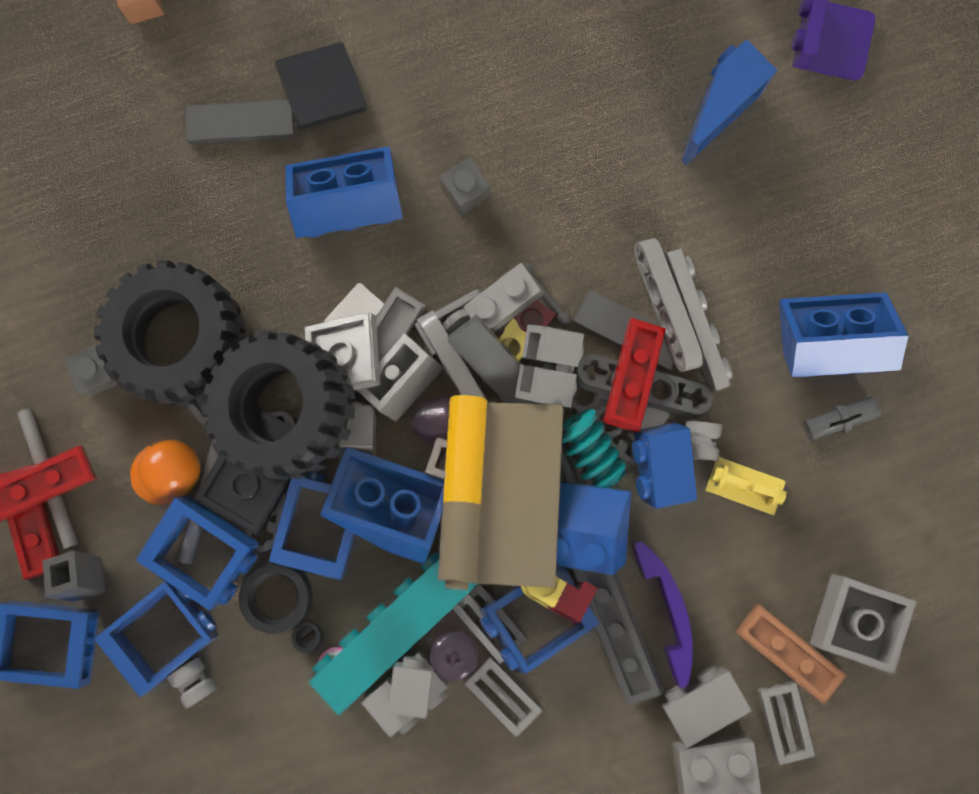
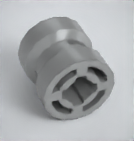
[685,421,722,462]
[167,657,218,709]

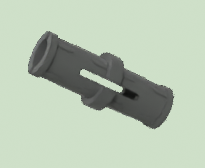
[803,396,881,442]

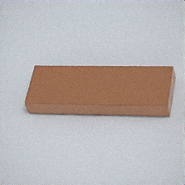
[735,604,847,704]

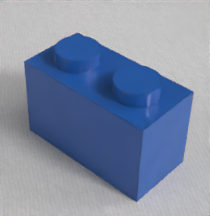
[632,423,697,509]

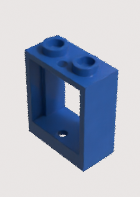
[269,471,356,580]
[136,495,260,610]
[479,565,600,674]
[94,581,219,698]
[0,601,100,689]

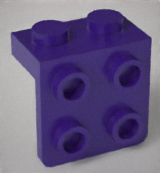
[791,0,876,81]

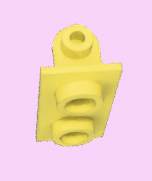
[705,457,787,515]

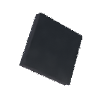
[275,42,367,130]

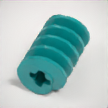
[562,409,627,488]

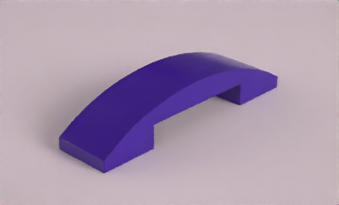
[630,540,693,688]

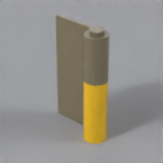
[438,395,564,590]

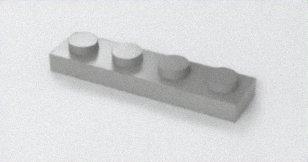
[665,248,732,393]

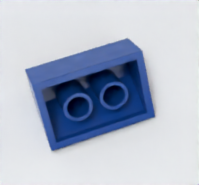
[285,146,403,238]
[779,292,909,377]
[556,481,631,575]

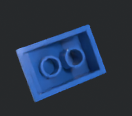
[681,39,778,165]
[320,447,444,564]

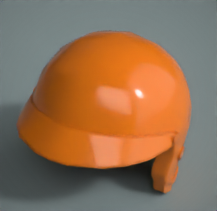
[130,440,201,505]

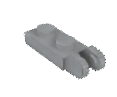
[442,262,544,333]

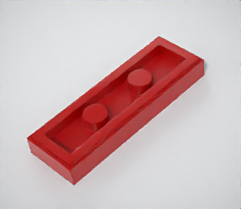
[602,318,666,433]
[0,445,98,522]
[0,465,60,581]

